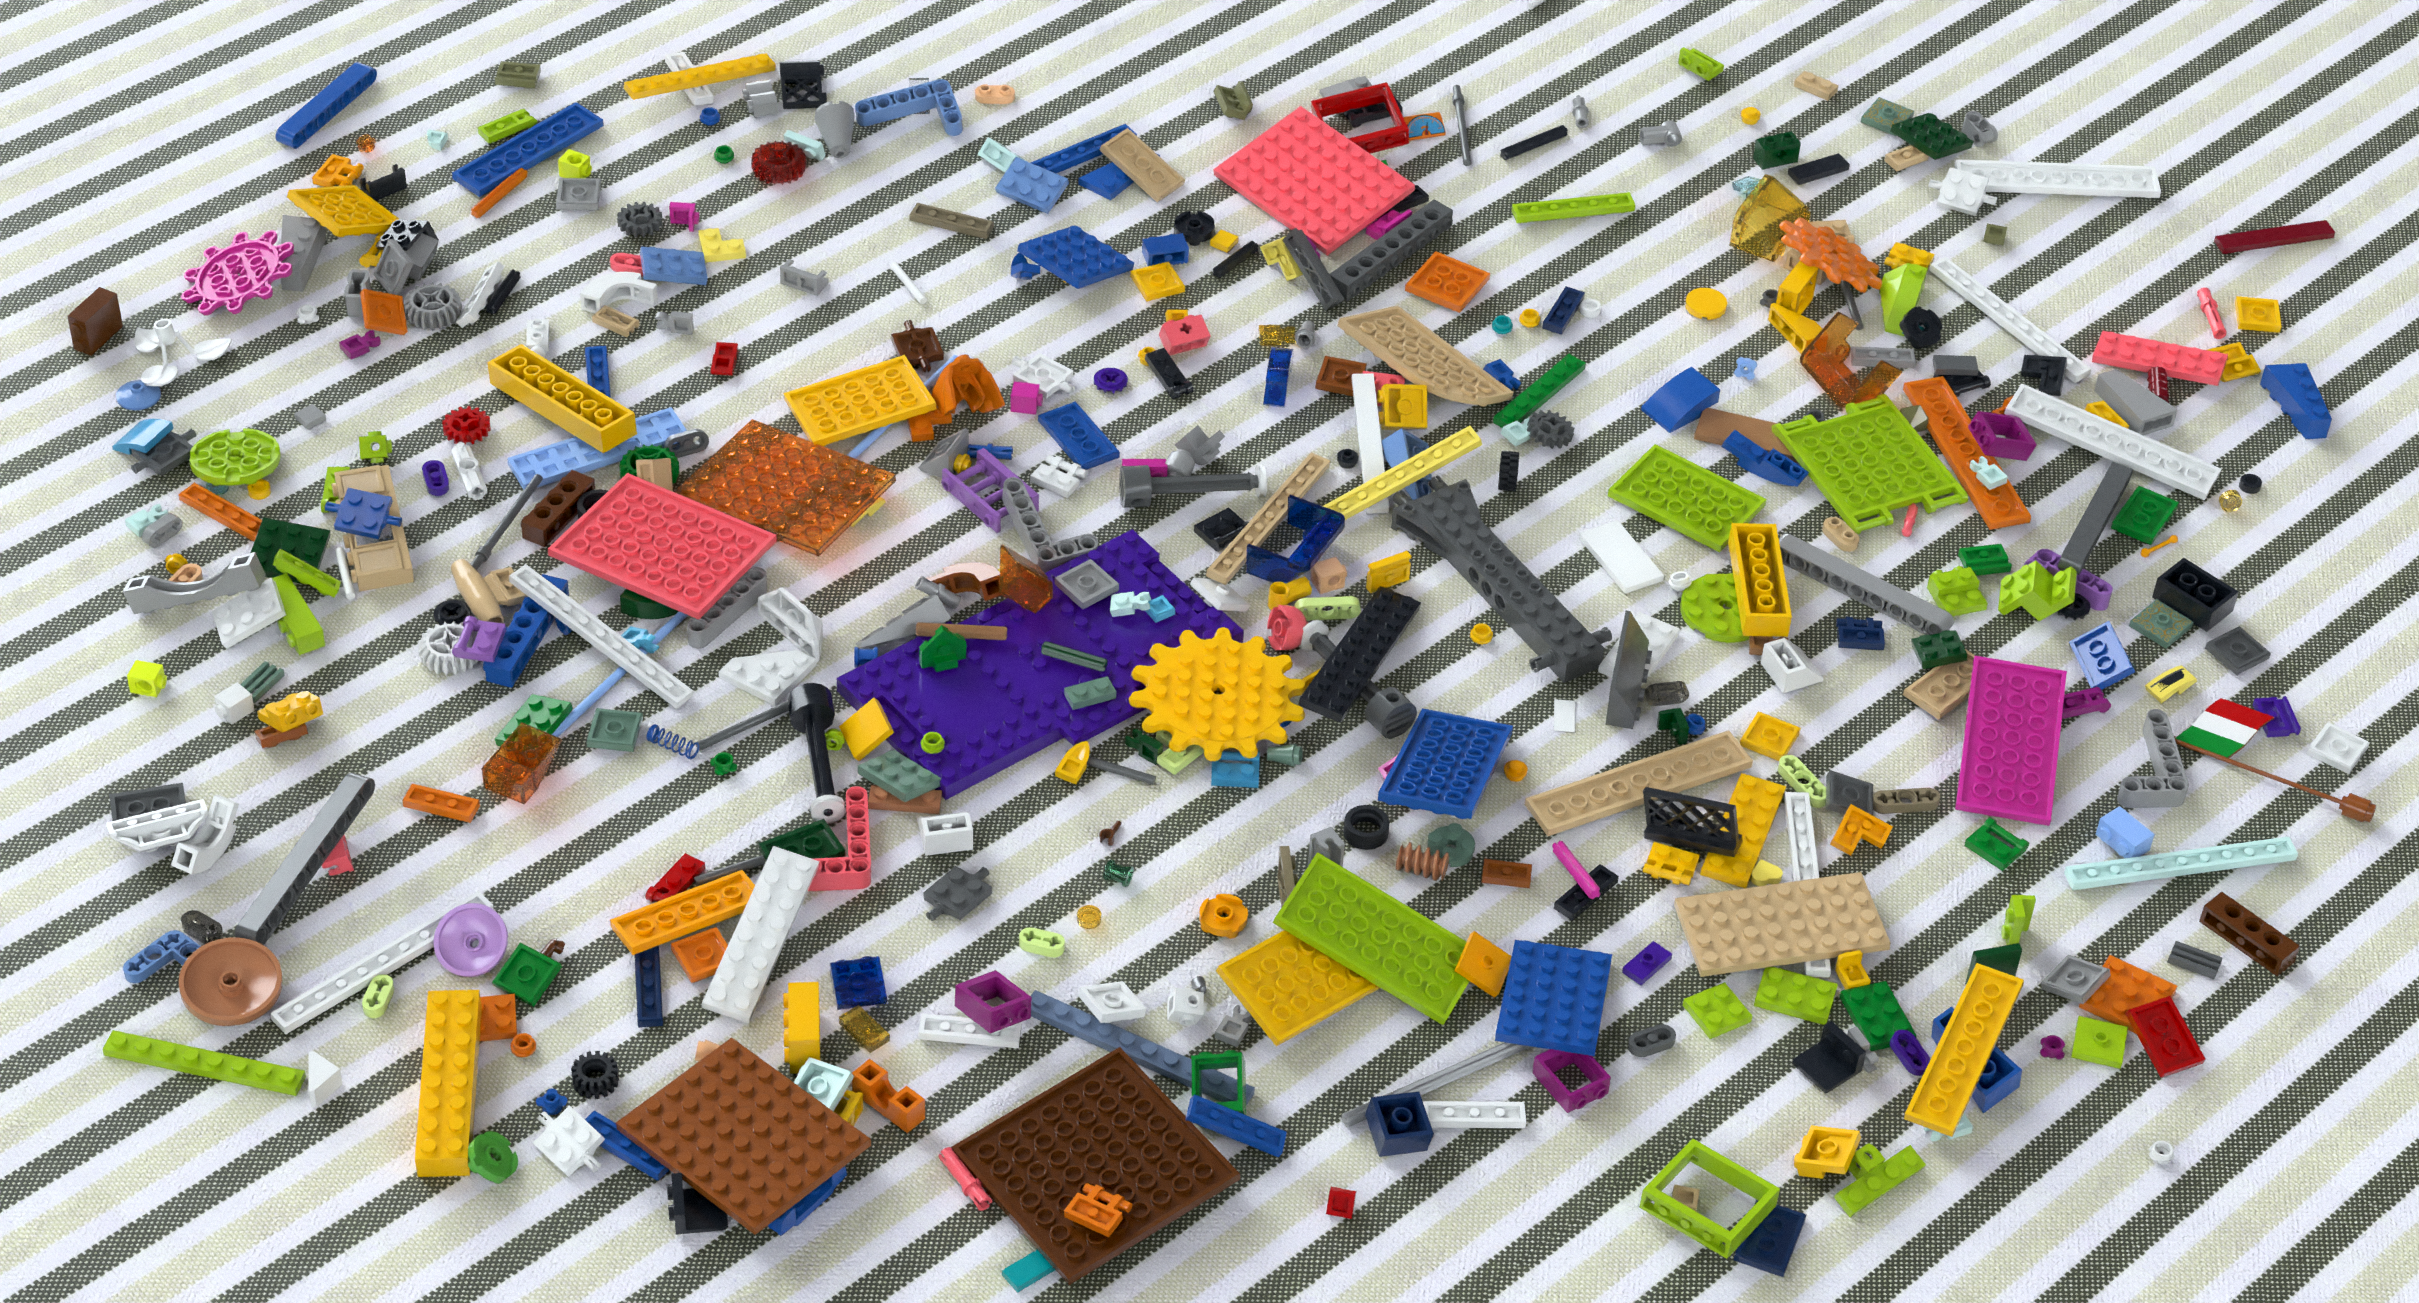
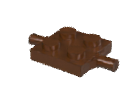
[891,320,944,373]

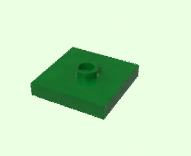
[492,942,562,1007]

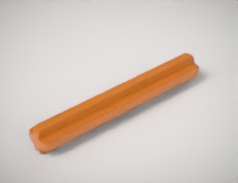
[471,168,528,218]

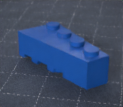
[2260,363,2332,439]
[1931,1006,2022,1113]

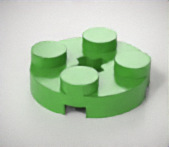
[468,1131,518,1184]

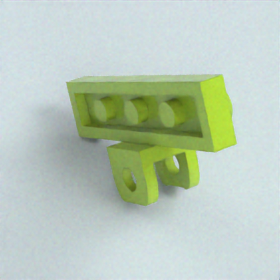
[1834,1143,1926,1217]

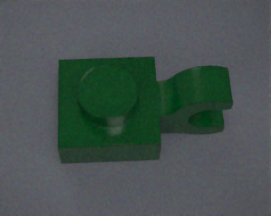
[1125,729,1163,766]

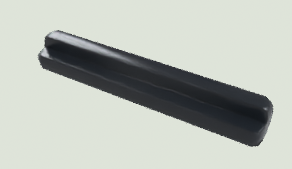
[1213,241,1258,278]
[485,269,521,314]

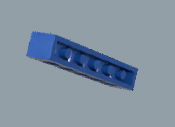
[483,574,569,688]

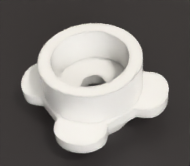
[296,304,319,324]

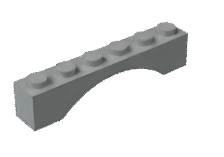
[123,552,266,614]

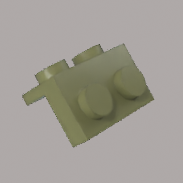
[1213,81,1253,120]

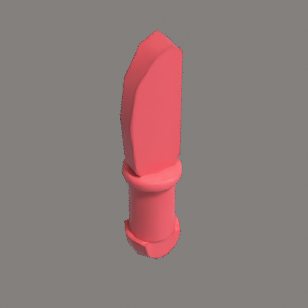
[1901,503,1918,537]

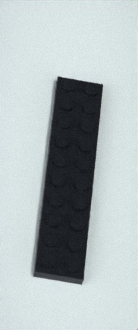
[1298,586,1421,723]

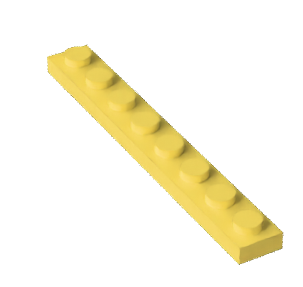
[1318,426,1482,528]

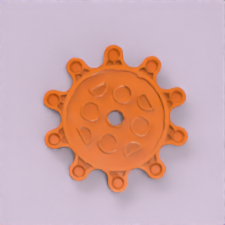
[1779,217,1882,293]

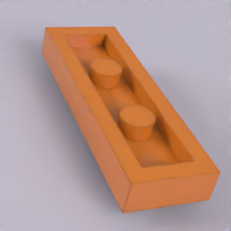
[402,784,480,823]

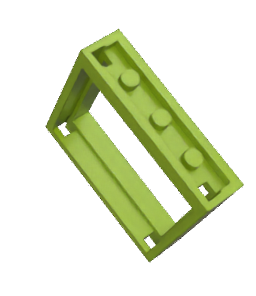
[1639,1139,1780,1259]

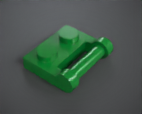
[1964,817,2029,871]

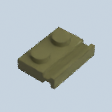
[495,61,541,88]

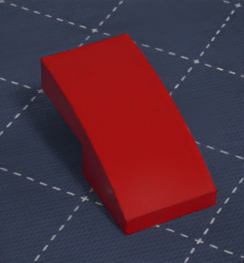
[710,342,738,376]

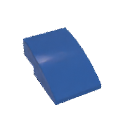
[1641,366,1720,433]

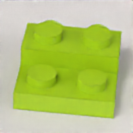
[1927,566,1988,617]

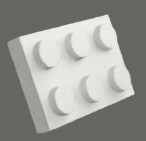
[212,578,286,649]

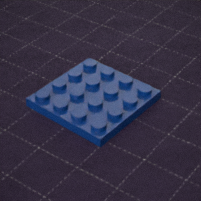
[1017,225,1134,289]

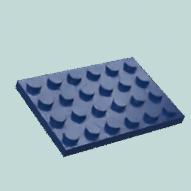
[1495,940,1612,1056]

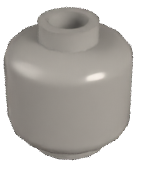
[1165,449,1195,477]

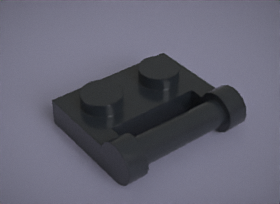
[1933,371,1991,397]
[1194,507,1249,551]

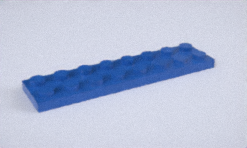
[452,102,604,197]

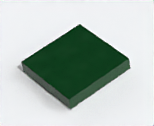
[1965,943,2023,984]

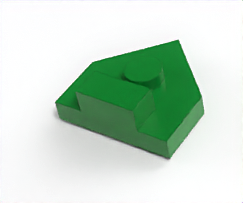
[919,625,966,672]

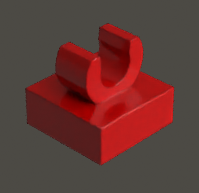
[1326,1186,1357,1219]

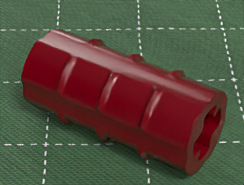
[2147,366,2170,403]

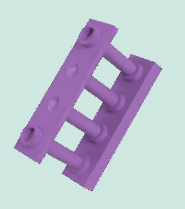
[941,448,1039,533]

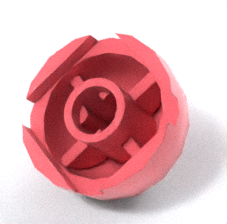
[1267,605,1308,650]

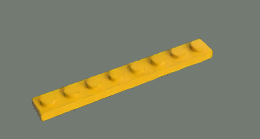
[624,53,776,100]

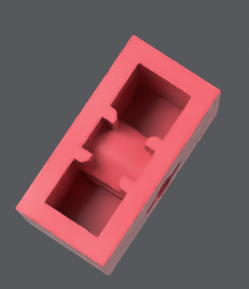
[1159,314,1211,356]

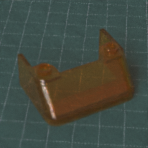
[1800,312,1902,408]

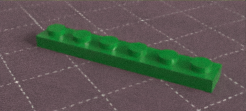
[1493,354,1586,428]

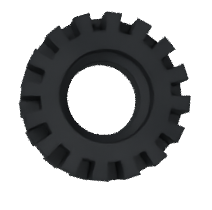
[1498,451,1519,492]
[571,1051,619,1099]

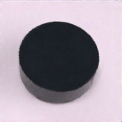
[2239,474,2262,494]

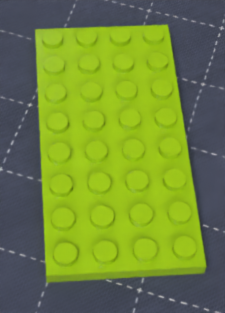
[1272,852,1469,1025]

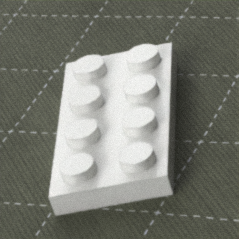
[1598,612,1680,686]

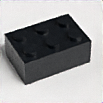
[2152,558,2239,632]

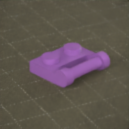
[452,616,506,662]

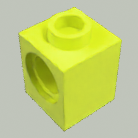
[558,149,592,178]
[127,660,167,697]

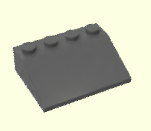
[1605,610,1652,729]

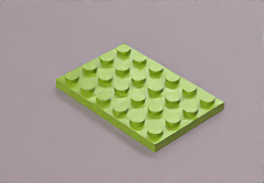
[1607,444,1767,552]

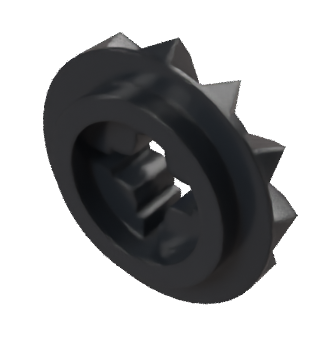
[2058,593,2090,621]
[434,600,471,626]

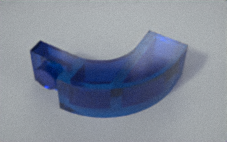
[1263,347,1294,408]

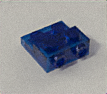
[830,956,887,1010]

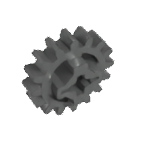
[617,202,663,237]
[1527,410,1575,449]

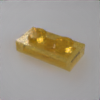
[839,1005,890,1053]

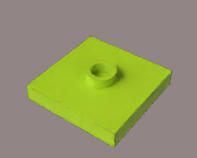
[2071,1016,2128,1069]

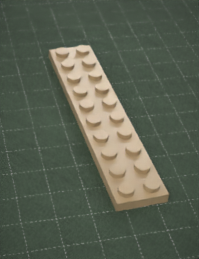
[1525,730,1753,836]

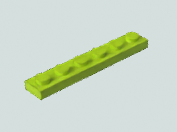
[1511,192,1635,223]

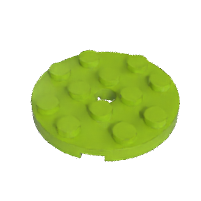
[189,428,281,486]
[1680,573,1749,643]

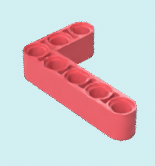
[808,786,871,891]

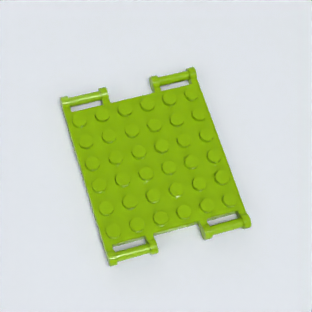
[1771,394,1968,534]

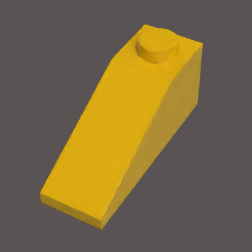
[1768,303,1827,357]

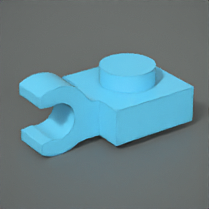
[621,626,659,653]

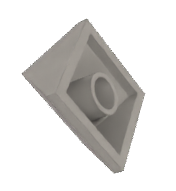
[918,428,969,478]

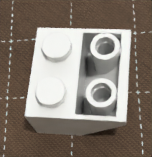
[1761,638,1824,693]
[917,812,973,856]

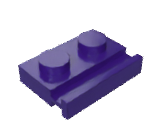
[2253,696,2301,738]

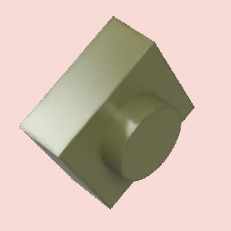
[1983,223,2007,246]

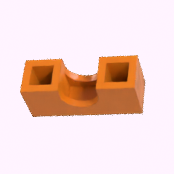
[852,1059,925,1133]

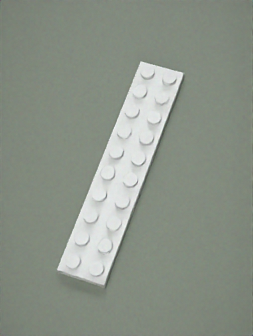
[1955,159,2161,198]
[2004,384,2221,500]

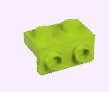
[1678,47,1724,81]
[2001,895,2036,945]

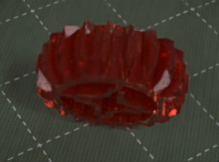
[751,140,806,185]

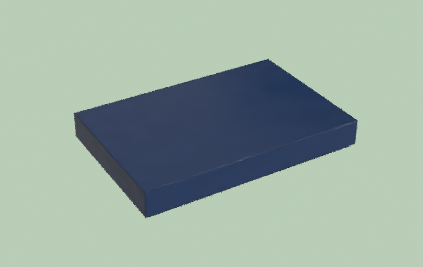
[1733,1200,1807,1277]

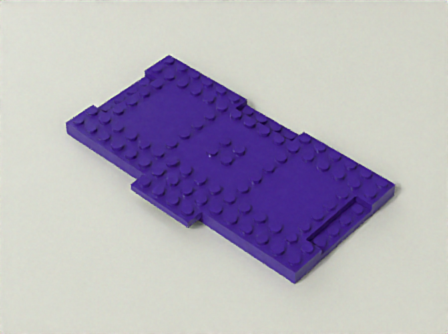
[836,529,1244,800]

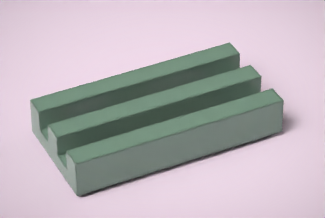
[240,661,285,703]

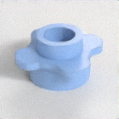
[1734,357,1757,380]

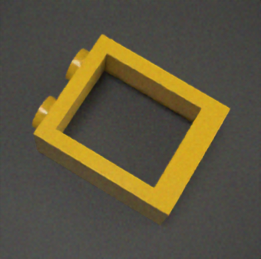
[1776,261,1819,315]

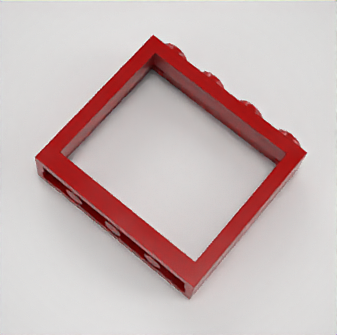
[1311,82,1409,154]

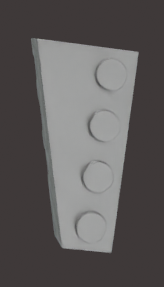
[281,215,326,292]

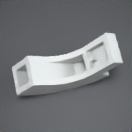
[580,272,658,313]
[171,795,239,874]

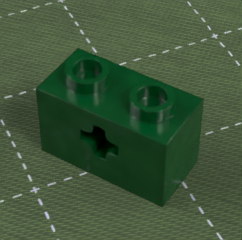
[1753,131,1801,170]

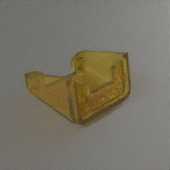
[1729,174,1811,262]

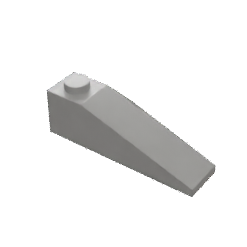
[855,595,951,647]

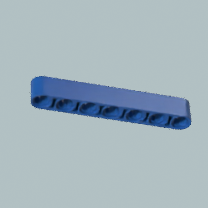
[275,62,377,149]

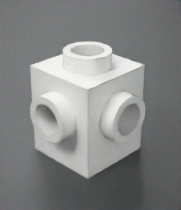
[1167,988,1207,1026]

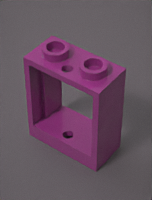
[1968,411,2037,461]
[954,970,1032,1034]
[1532,1049,1611,1113]

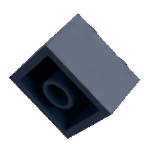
[1365,1091,1434,1157]

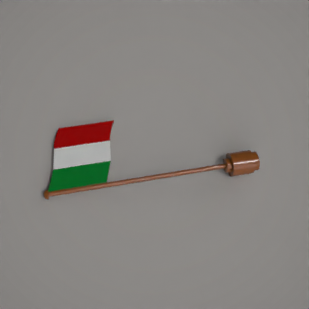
[2174,698,2377,823]

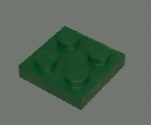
[1911,630,1968,669]

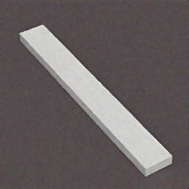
[1352,373,1389,514]

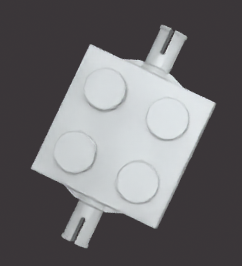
[1928,167,1997,216]
[1012,353,1075,399]
[533,1105,605,1177]

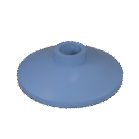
[116,380,161,410]

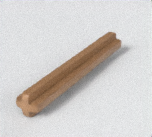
[916,622,1007,640]

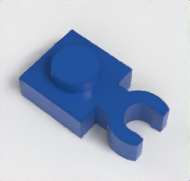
[1483,359,1521,390]

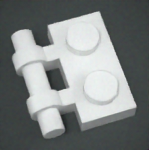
[1030,455,1087,498]

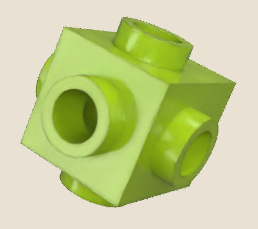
[359,431,392,463]

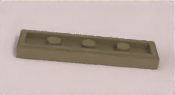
[909,203,994,239]

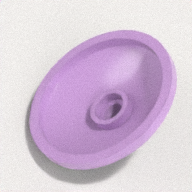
[434,903,508,977]

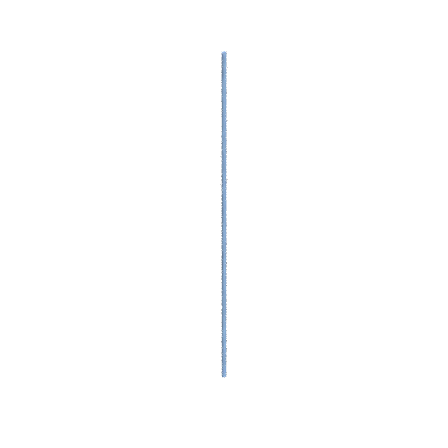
[517,355,958,769]

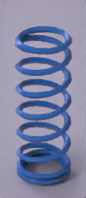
[646,724,699,759]

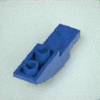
[1721,430,1809,487]

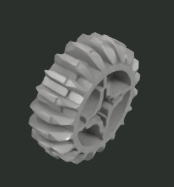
[404,282,462,331]

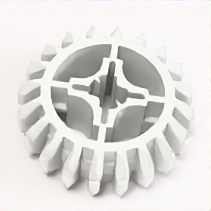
[418,621,478,676]

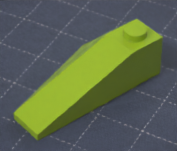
[1879,263,1928,337]

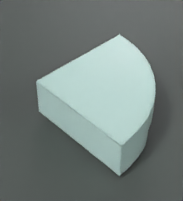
[427,130,448,151]

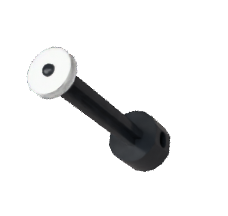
[787,683,846,824]

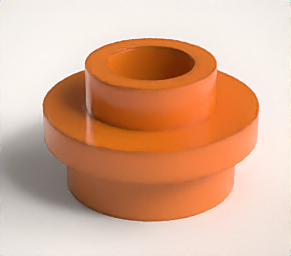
[510,1033,536,1057]

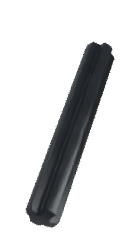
[1500,125,1568,160]

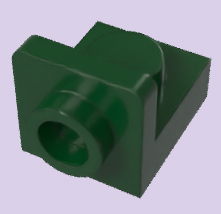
[1657,708,1689,745]

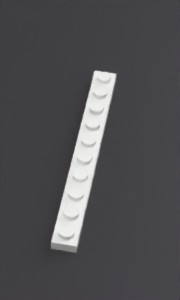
[1929,257,2091,383]
[509,564,693,709]
[1784,792,1831,977]
[270,891,494,1034]

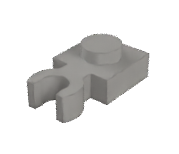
[656,311,694,335]
[1215,1005,1252,1047]
[1847,1027,1879,1073]

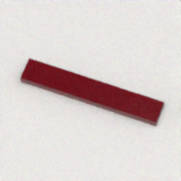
[2214,220,2335,254]

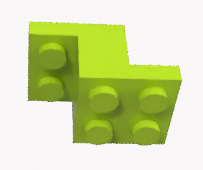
[1998,560,2077,621]

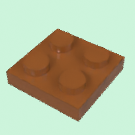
[1315,356,1367,396]

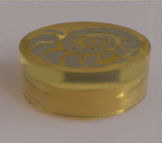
[2219,490,2242,512]

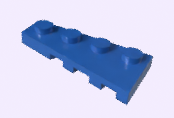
[1078,153,1160,201]

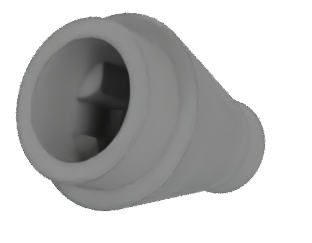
[1295,320,1316,348]

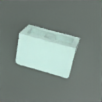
[978,137,1028,173]

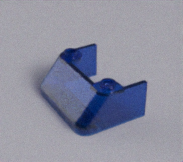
[1247,495,1345,583]

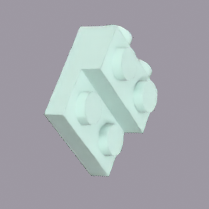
[794,1057,854,1111]

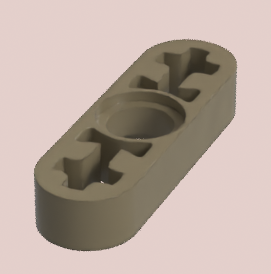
[1873,788,1940,814]

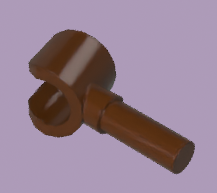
[1099,821,1122,846]

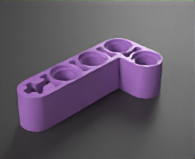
[2024,549,2113,611]

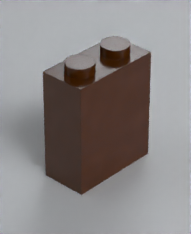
[67,287,123,356]

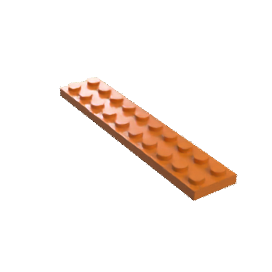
[1903,376,2031,530]

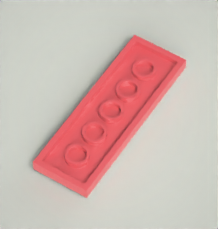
[2092,331,2228,386]

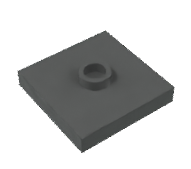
[2205,626,2271,675]
[1826,770,1873,816]

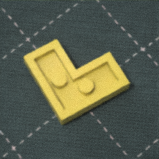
[698,228,746,263]
[1260,236,1303,281]

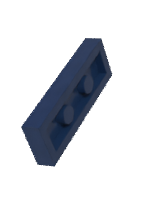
[1542,286,1585,335]

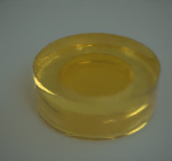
[1077,905,1101,929]

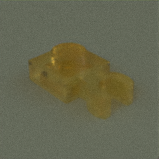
[1258,324,1296,345]

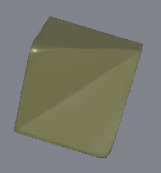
[1900,405,1928,432]

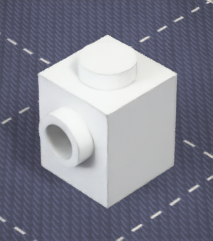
[214,682,255,725]

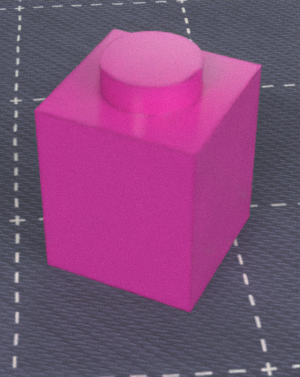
[1010,381,1043,415]

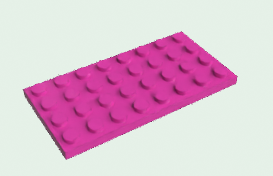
[1955,656,2067,826]

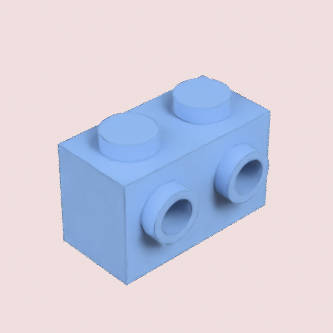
[2096,806,2155,858]

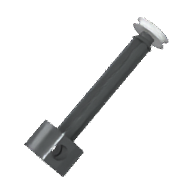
[1119,465,1267,508]
[1300,620,1417,739]

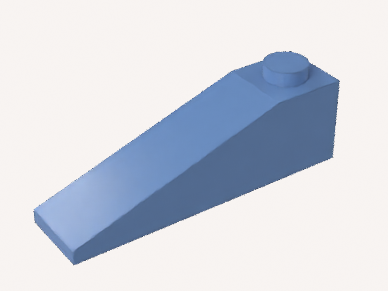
[1382,428,1432,500]

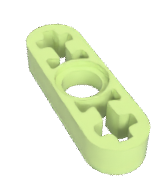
[1294,596,1361,620]
[1778,755,1826,808]

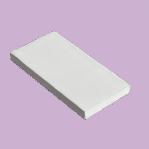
[1579,520,1664,594]

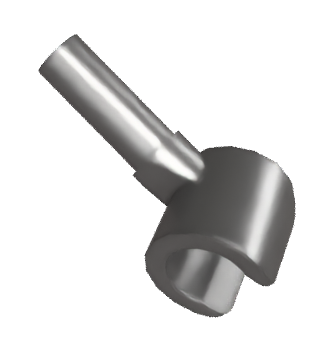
[1191,976,1207,994]

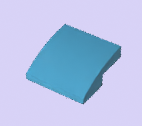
[112,419,174,455]

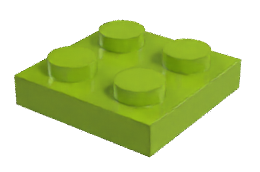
[1683,982,1752,1039]

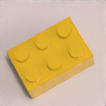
[783,982,821,1074]

